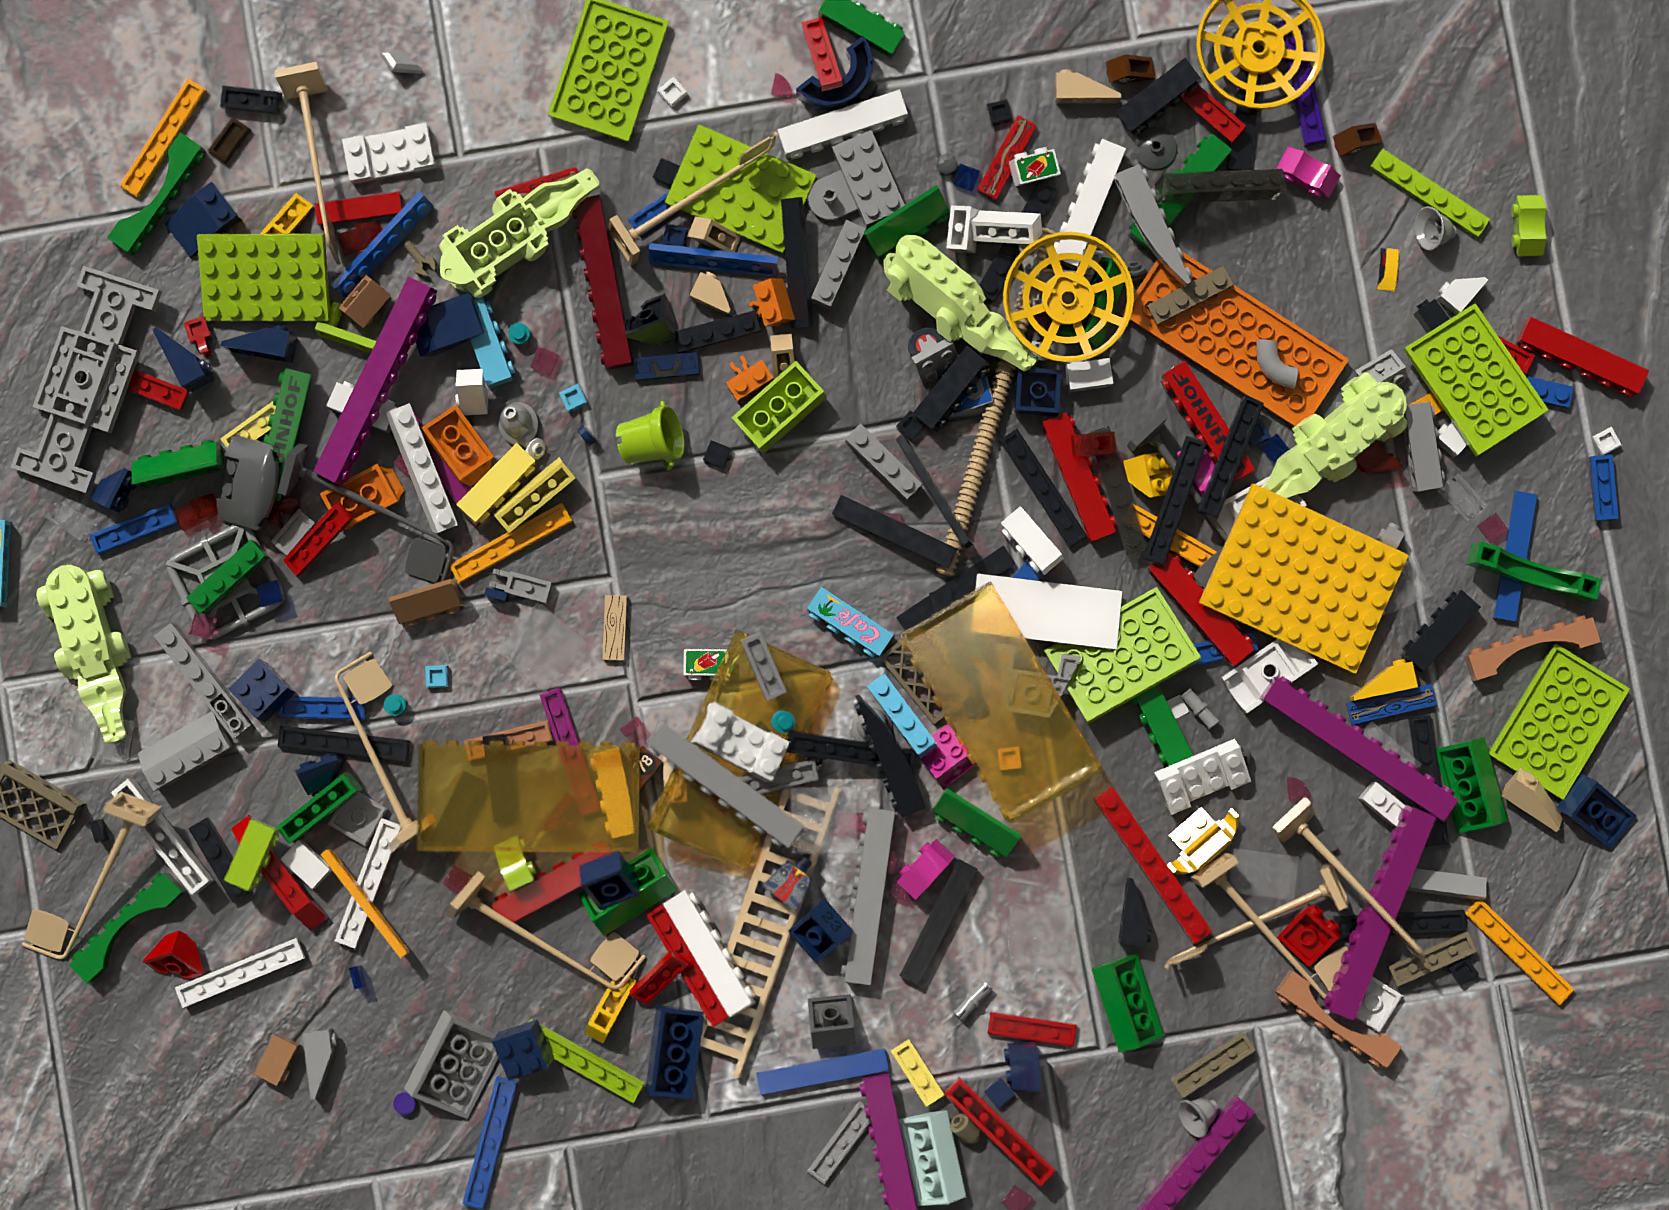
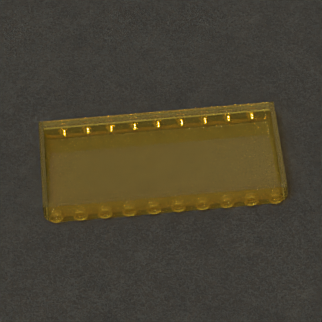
[899,581,1103,823]
[647,629,833,870]
[417,740,640,852]

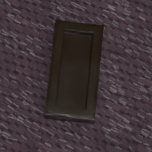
[208,116,251,164]

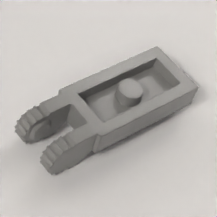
[489,569,552,604]

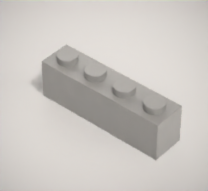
[811,220,866,311]
[1403,402,1445,491]
[845,423,922,502]

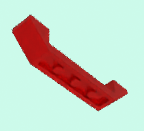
[231,815,328,931]

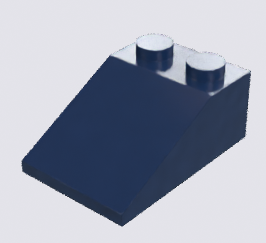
[165,181,242,258]
[415,293,484,357]
[220,326,297,363]
[152,327,214,392]
[1556,774,1637,850]
[1004,1041,1041,1092]

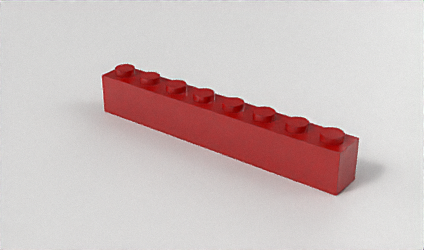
[1093,787,1213,944]

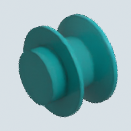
[508,323,531,345]
[384,694,407,716]
[771,710,795,733]

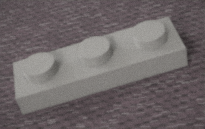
[740,632,786,701]

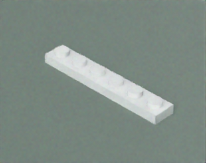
[335,818,401,948]
[175,938,306,1008]

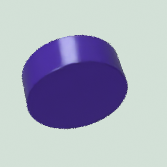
[393,1092,416,1115]

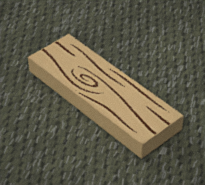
[602,595,627,661]

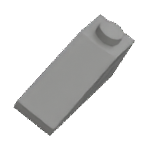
[303,1029,338,1099]

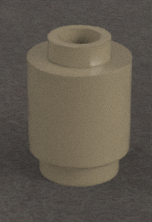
[950,1113,982,1144]

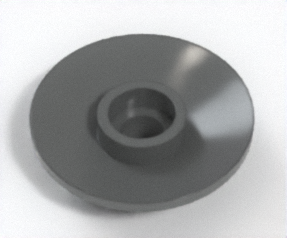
[1134,127,1177,169]

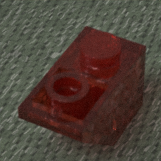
[1354,440,1403,475]

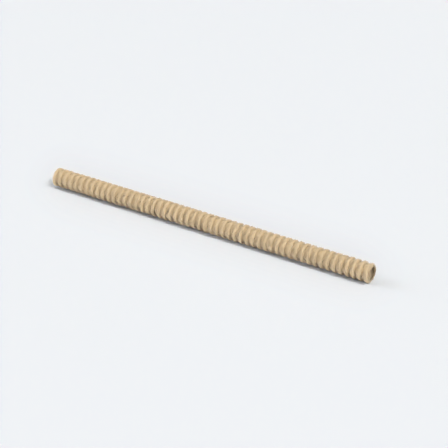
[936,228,1055,577]

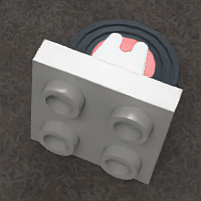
[908,328,958,384]

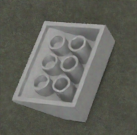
[404,1010,498,1119]

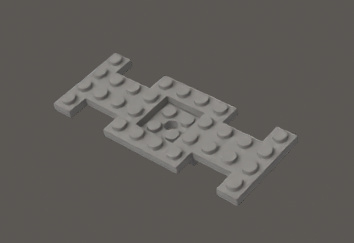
[10,266,162,494]

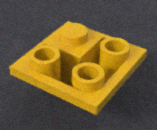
[1123,453,1174,498]

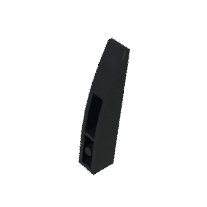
[853,694,926,818]

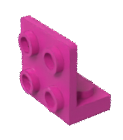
[921,724,978,790]

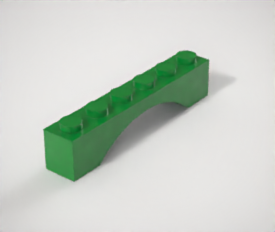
[107,132,206,256]
[1466,541,1602,603]
[69,873,186,984]

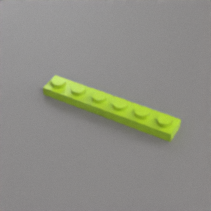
[1370,149,1490,238]
[529,1019,645,1103]

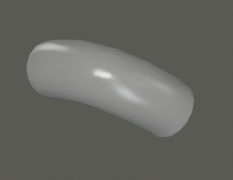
[1256,339,1298,389]

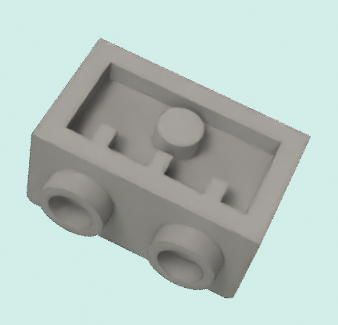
[1355,349,1407,385]

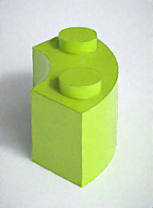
[1511,195,1547,256]
[494,835,536,891]

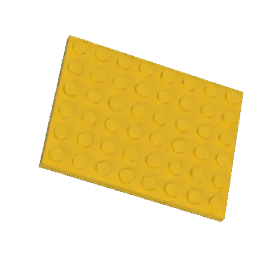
[1199,483,1409,674]

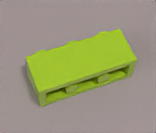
[224,819,280,891]

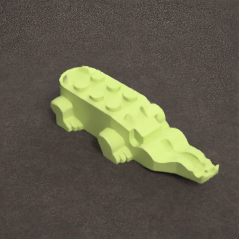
[439,168,600,298]
[884,235,1038,371]
[1261,373,1407,498]
[36,565,131,743]

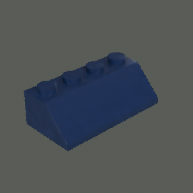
[645,1005,704,1100]

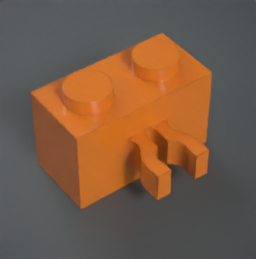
[748,278,795,326]
[726,355,774,404]

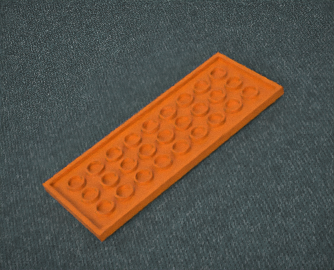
[1121,252,1349,427]

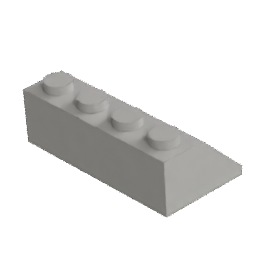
[138,711,235,791]

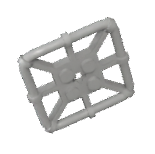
[166,524,285,641]

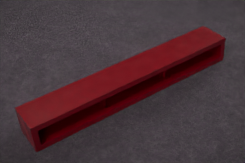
[572,195,633,370]

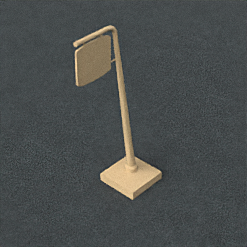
[275,62,341,265]
[608,132,778,267]
[335,652,436,853]
[22,792,162,960]
[1273,797,1426,964]
[1190,852,1348,999]
[1165,862,1349,968]
[446,871,646,989]

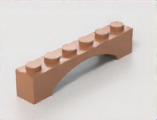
[1464,615,1601,681]
[1275,970,1402,1068]

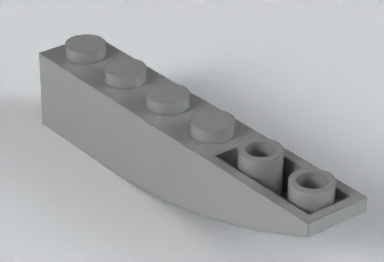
[1114,164,1192,288]
[154,623,251,739]

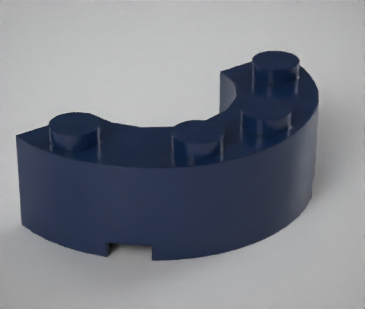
[796,36,873,111]

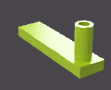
[315,302,376,354]

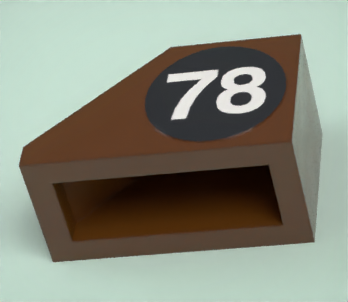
[1106,54,1155,84]
[1332,123,1383,156]
[629,746,663,796]

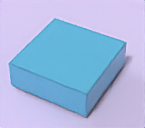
[559,384,588,413]
[425,665,449,688]

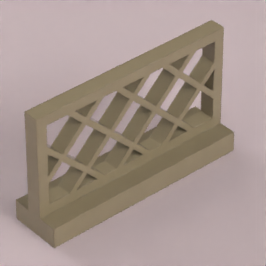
[879,624,975,724]
[0,760,85,850]

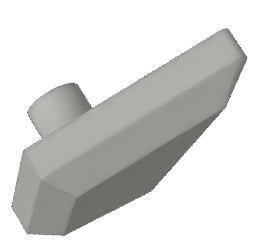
[381,50,423,74]

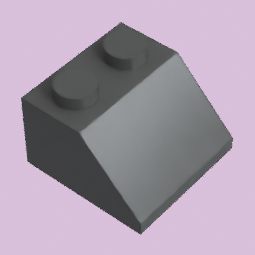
[808,994,856,1049]

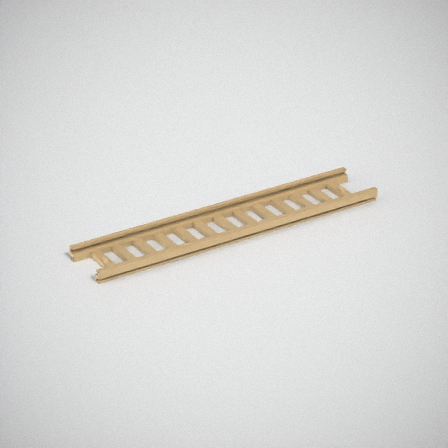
[700,787,842,1078]

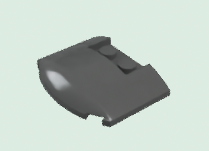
[216,435,279,530]

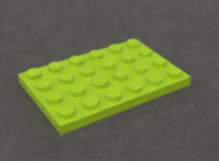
[547,0,669,143]
[665,124,816,254]
[197,234,331,321]
[1403,303,1549,457]
[1044,587,1201,724]
[1489,643,1630,800]

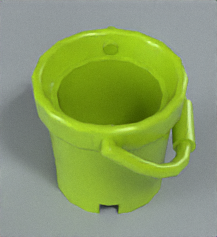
[616,401,685,470]

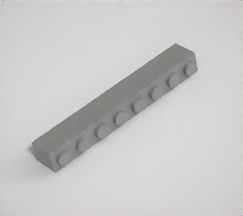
[645,722,804,848]
[841,807,895,985]

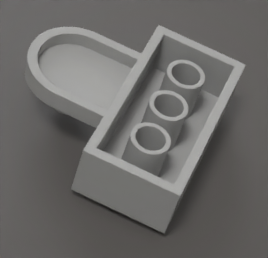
[808,130,905,230]

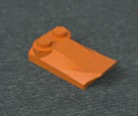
[420,404,494,487]
[320,464,405,532]

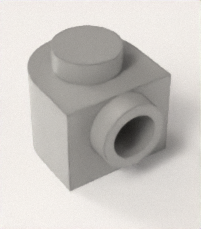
[1376,522,1405,549]

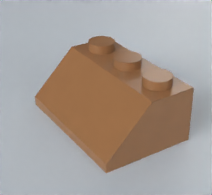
[388,579,464,627]

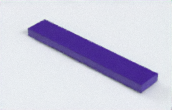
[1278,18,1326,146]

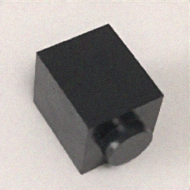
[1413,299,1450,333]

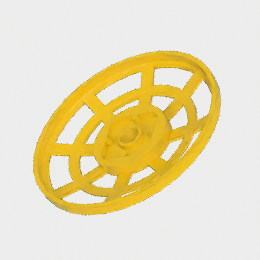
[1196,0,1325,110]
[1003,232,1134,362]

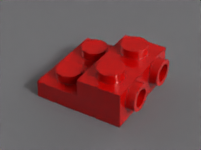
[1277,903,1341,967]

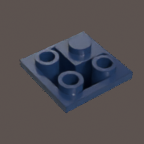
[91,468,136,513]
[295,753,345,795]

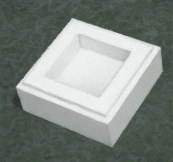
[657,76,688,108]
[1591,427,1622,455]

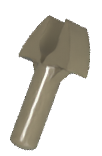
[404,241,436,277]

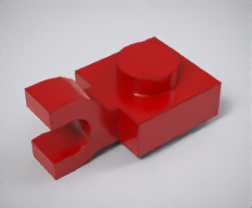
[184,315,212,357]

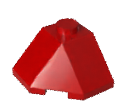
[143,930,204,979]

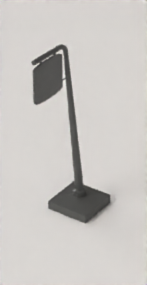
[1127,411,1228,588]
[278,443,454,583]

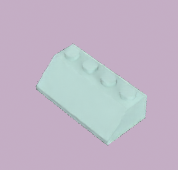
[899,1110,966,1206]

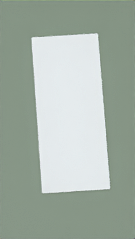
[971,574,1122,649]

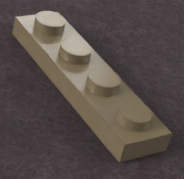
[1147,266,1234,326]
[1387,931,1477,987]
[1170,1031,1256,1098]

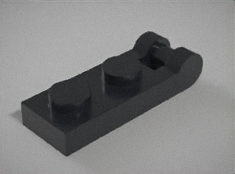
[220,85,283,115]

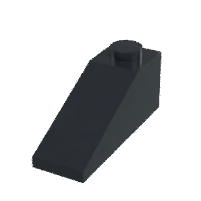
[1118,877,1152,947]

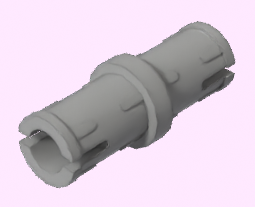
[1181,688,1219,729]
[953,980,993,1021]

